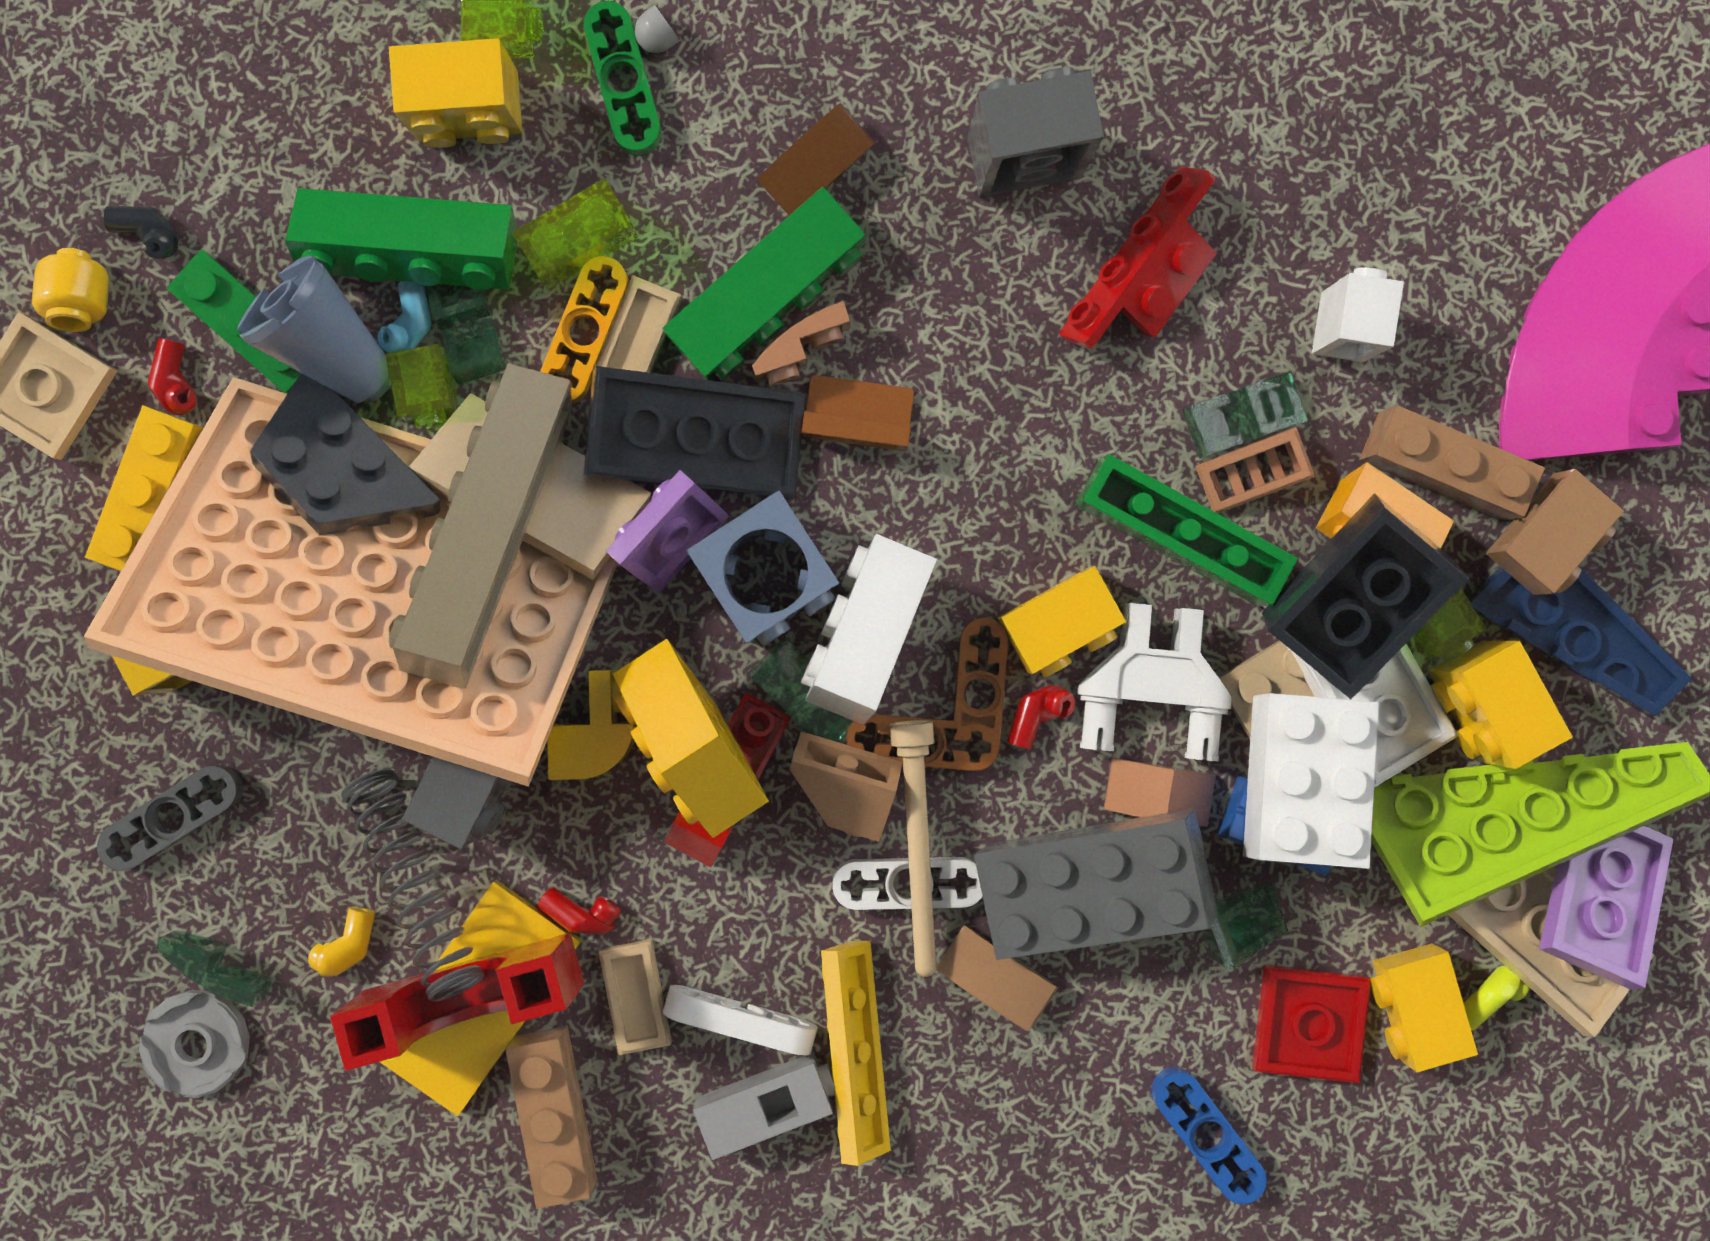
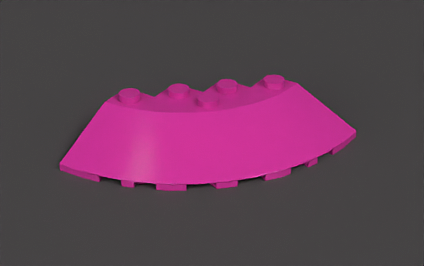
[1499,143,1710,461]

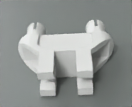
[1078,603,1232,761]

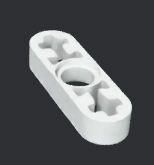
[833,857,982,910]
[663,985,818,1055]

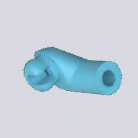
[378,281,431,356]

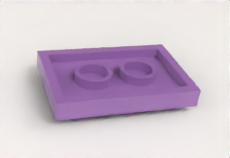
[1539,826,1673,990]

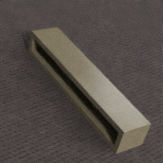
[389,363,572,689]

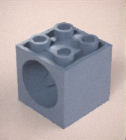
[686,490,839,646]

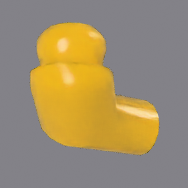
[308,907,375,977]

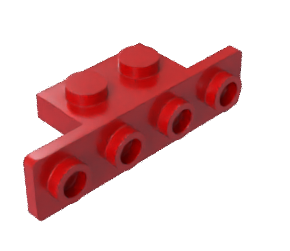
[1059,167,1217,349]

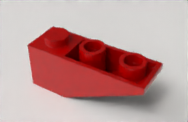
[664,692,792,868]

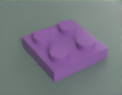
[606,470,730,593]

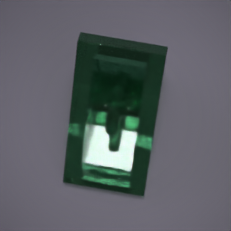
[1202,881,1288,970]

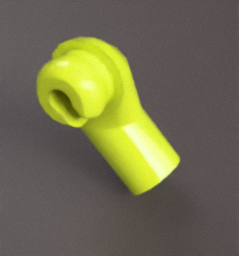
[1463,966,1530,1030]

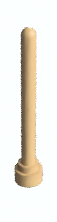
[890,720,936,977]

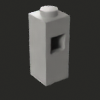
[693,1052,835,1160]

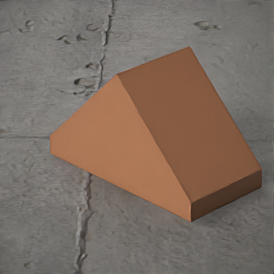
[1103,757,1216,827]

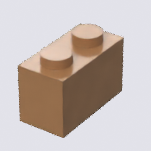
[1486,469,1624,595]

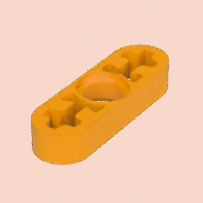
[540,256,629,404]

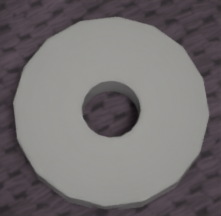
[139,989,250,1098]

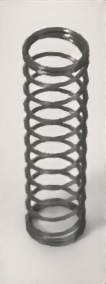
[341,769,484,1001]

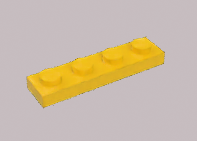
[821,941,891,1166]

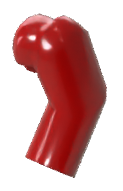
[1006,685,1076,750]

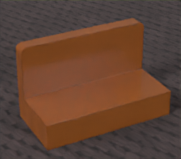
[802,375,914,451]

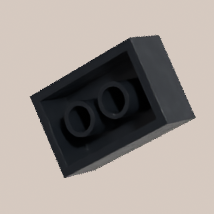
[1262,493,1469,700]

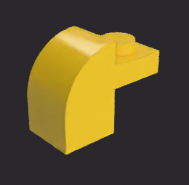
[547,669,637,780]

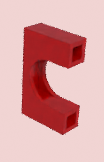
[330,932,585,1071]

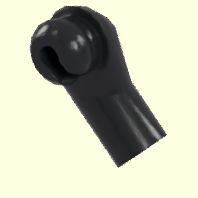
[104,206,179,260]

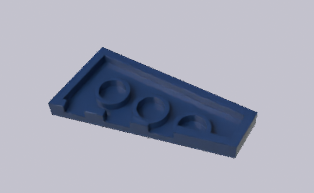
[1462,565,1692,716]

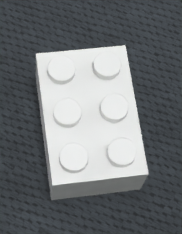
[801,534,937,725]
[1243,693,1379,869]

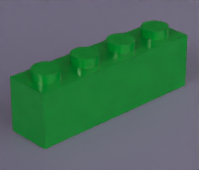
[662,186,865,381]
[285,188,518,290]
[1074,454,1298,607]

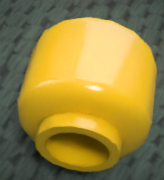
[32,248,109,332]

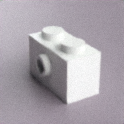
[1312,268,1404,362]

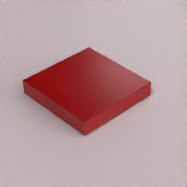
[1252,964,1371,1083]

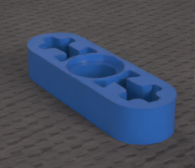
[1151,1067,1267,1204]

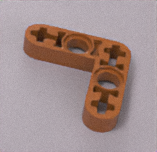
[846,618,1008,771]

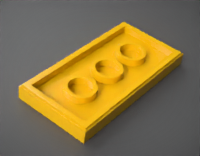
[380,880,582,1116]

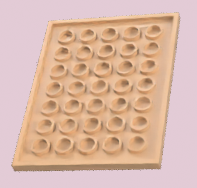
[84,377,618,787]

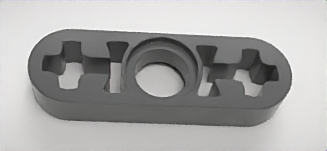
[97,764,243,871]

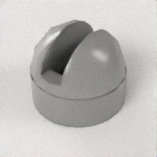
[634,5,680,53]

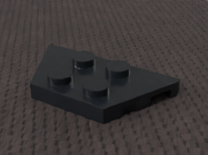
[250,373,441,536]

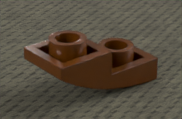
[757,103,876,216]

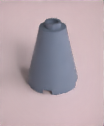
[238,255,392,403]

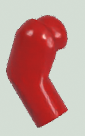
[148,338,197,416]
[538,887,621,935]

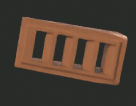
[1195,426,1315,514]

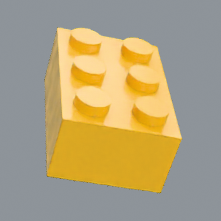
[613,639,769,838]

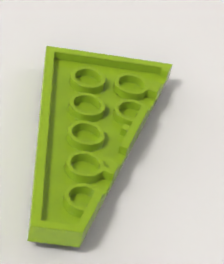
[1371,742,1710,927]

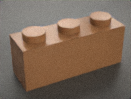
[1359,405,1545,521]
[505,1025,597,1209]

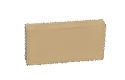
[596,275,683,373]
[599,939,672,1055]

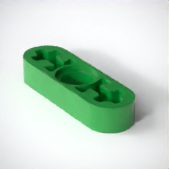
[583,1,662,156]

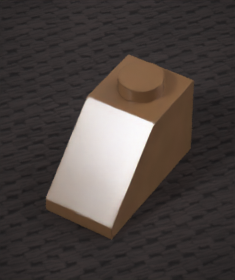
[789,731,903,842]

